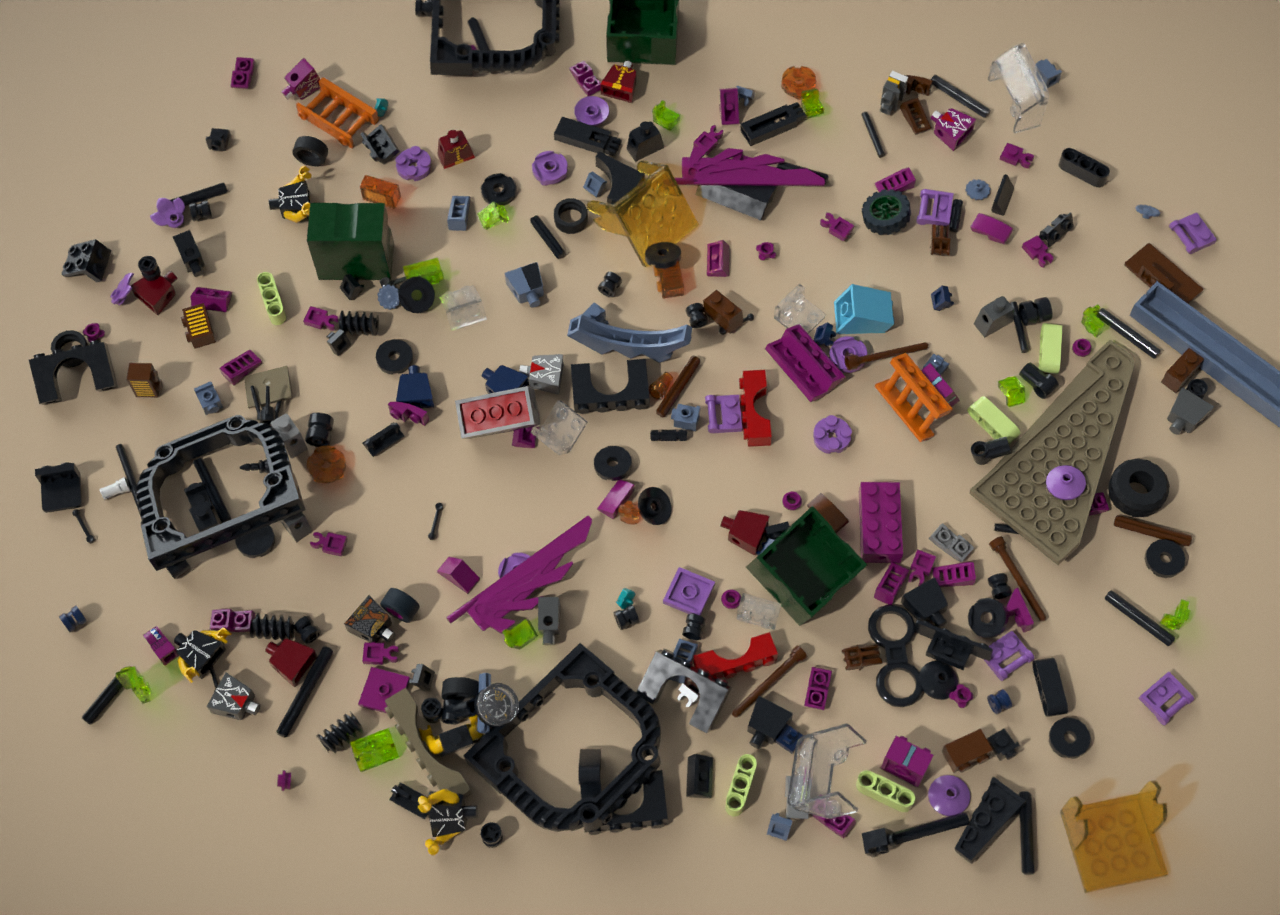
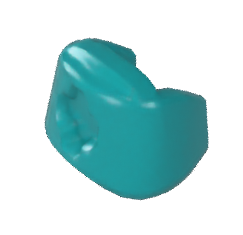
[374,98,388,117]
[616,588,635,610]

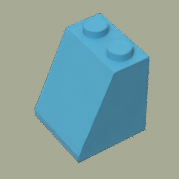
[834,284,894,334]

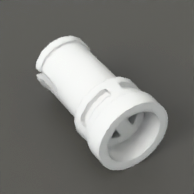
[100,477,131,500]

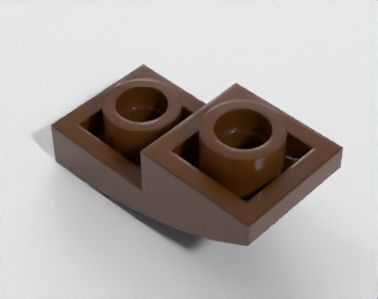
[904,75,933,96]
[807,493,849,533]

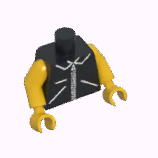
[269,166,312,223]
[174,628,232,683]
[419,714,482,757]
[418,789,478,855]

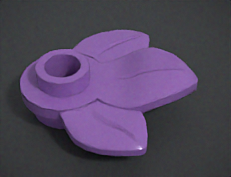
[150,198,185,228]
[110,273,134,305]

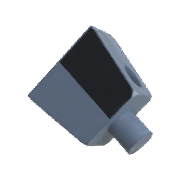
[504,262,544,308]

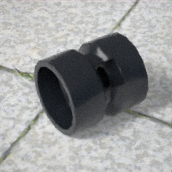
[1019,297,1053,326]
[305,412,334,447]

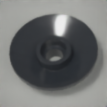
[638,487,671,525]
[919,661,958,700]

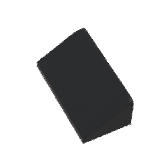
[991,174,1014,216]
[686,754,713,798]

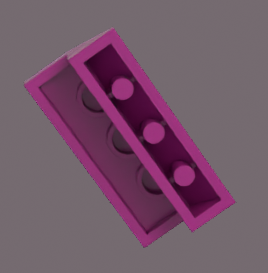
[765,324,845,402]

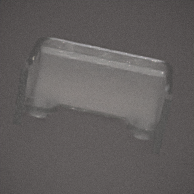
[988,43,1049,133]
[787,723,867,819]

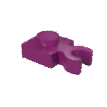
[693,125,723,155]
[999,143,1034,169]
[820,212,854,242]
[1022,235,1053,268]
[303,306,339,331]
[310,532,348,557]
[908,549,936,586]
[362,642,399,665]

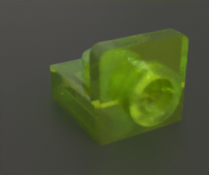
[652,100,680,131]

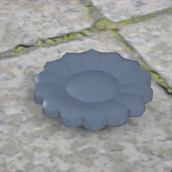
[965,179,990,200]
[1135,204,1161,219]
[377,284,400,310]

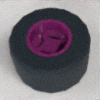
[380,588,420,623]

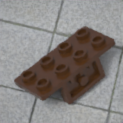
[1124,243,1203,303]

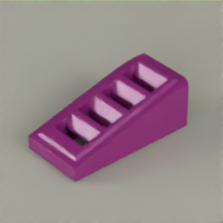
[875,167,916,192]
[219,350,262,386]
[874,562,909,605]
[932,562,976,587]

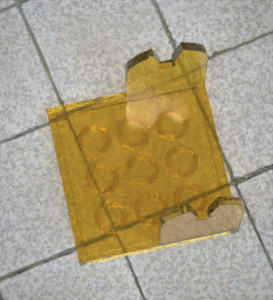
[587,161,699,267]
[1060,780,1168,893]

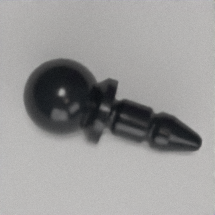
[240,459,270,474]

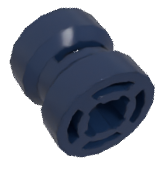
[59,605,87,632]

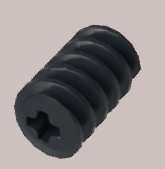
[339,310,379,336]
[250,613,295,641]
[316,711,364,753]

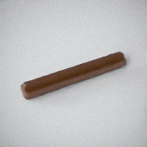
[656,355,700,418]
[1114,515,1192,546]

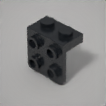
[62,239,112,282]
[35,462,82,513]

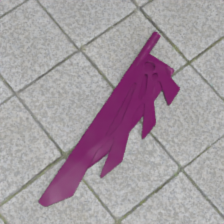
[664,146,825,186]
[446,516,592,634]

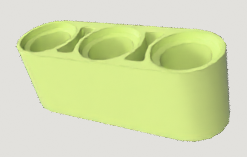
[257,272,286,325]
[1038,323,1062,374]
[967,396,1020,444]
[725,754,757,816]
[856,770,915,812]

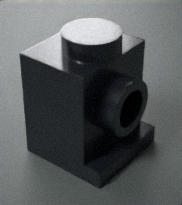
[862,828,897,857]

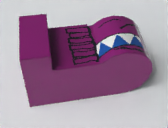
[143,626,178,666]

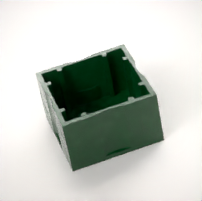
[606,0,679,65]
[307,203,394,280]
[746,506,867,626]

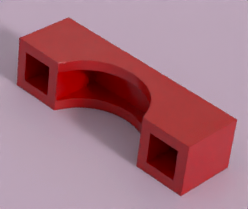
[739,370,772,447]
[693,632,778,679]

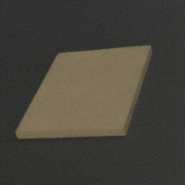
[244,366,292,408]

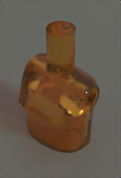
[618,501,640,525]

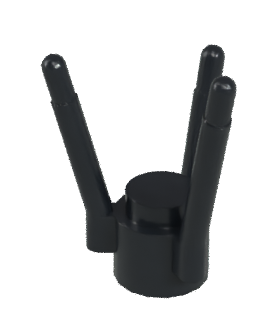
[251,385,282,425]

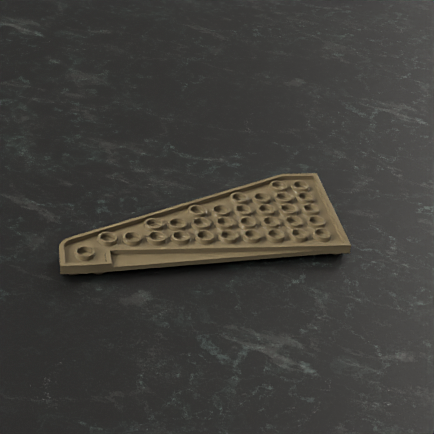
[970,340,1134,565]

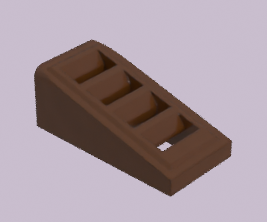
[900,98,932,135]

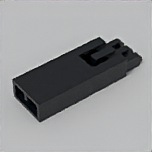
[740,102,807,146]
[554,116,622,156]

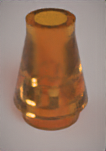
[649,372,673,399]

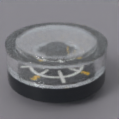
[475,683,519,727]

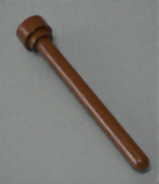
[844,342,929,370]
[989,536,1046,621]
[732,645,808,718]

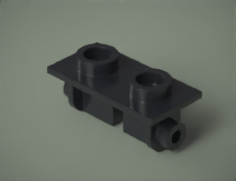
[1039,212,1074,247]
[362,422,405,457]
[389,782,428,820]

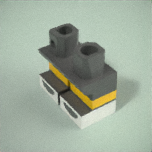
[880,71,908,115]

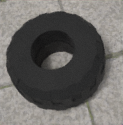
[1108,458,1170,517]

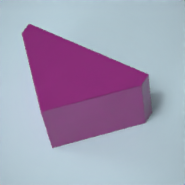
[437,557,480,594]

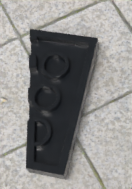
[955,776,1026,864]

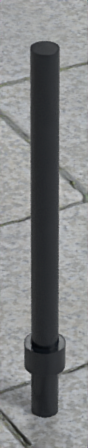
[116,444,143,525]

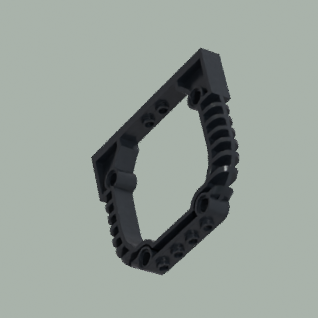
[430,0,559,75]
[136,415,306,571]
[463,643,661,832]

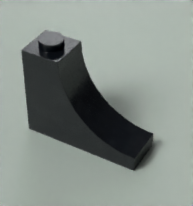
[595,151,645,215]

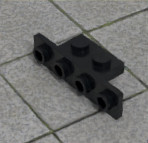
[915,620,993,671]

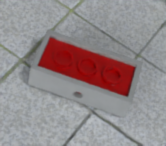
[455,386,540,439]

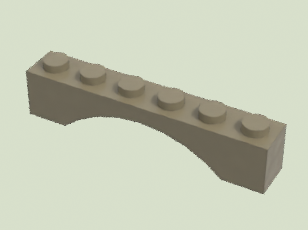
[384,688,472,799]

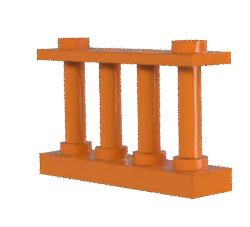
[296,77,379,148]
[875,353,953,442]

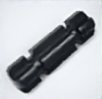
[949,199,963,232]
[650,430,687,441]

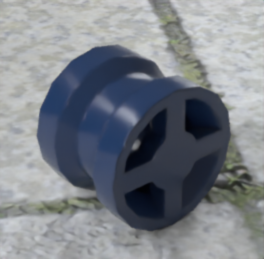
[987,689,1012,714]

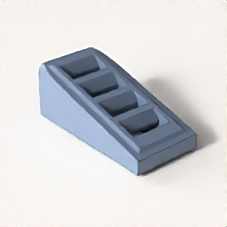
[447,196,470,231]
[669,639,698,684]

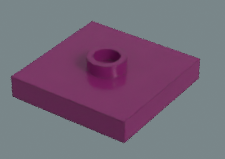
[358,667,410,714]

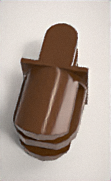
[930,224,951,256]
[841,644,883,671]

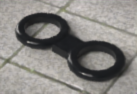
[868,605,923,707]

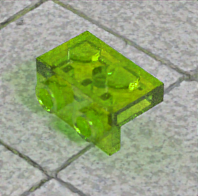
[403,257,444,284]
[115,666,152,704]
[350,728,399,772]

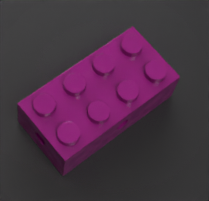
[858,482,903,563]

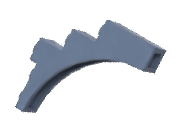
[567,314,692,363]

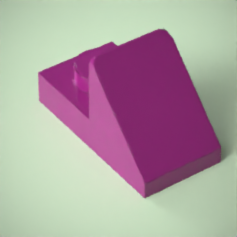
[719,88,739,125]
[1006,588,1034,633]

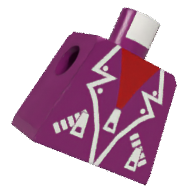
[281,58,320,100]
[930,108,976,151]

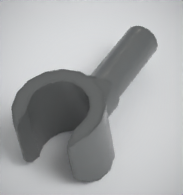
[380,276,406,287]

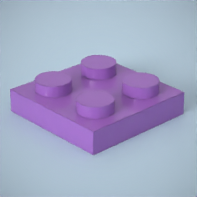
[663,567,715,616]

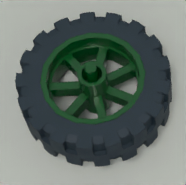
[862,189,911,235]

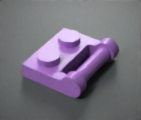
[916,189,953,227]
[1169,212,1217,254]
[705,395,742,433]
[983,631,1035,681]
[1138,671,1194,725]

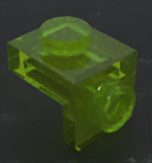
[801,89,824,117]
[477,202,509,230]
[1081,304,1105,338]
[998,376,1025,407]
[1160,599,1191,630]
[502,619,538,650]

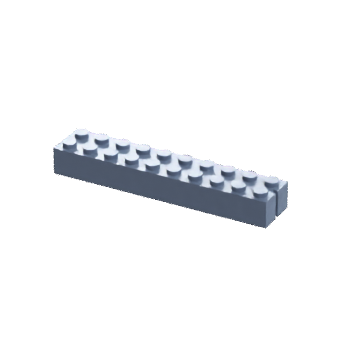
[1129,281,1280,428]

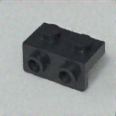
[360,124,400,165]

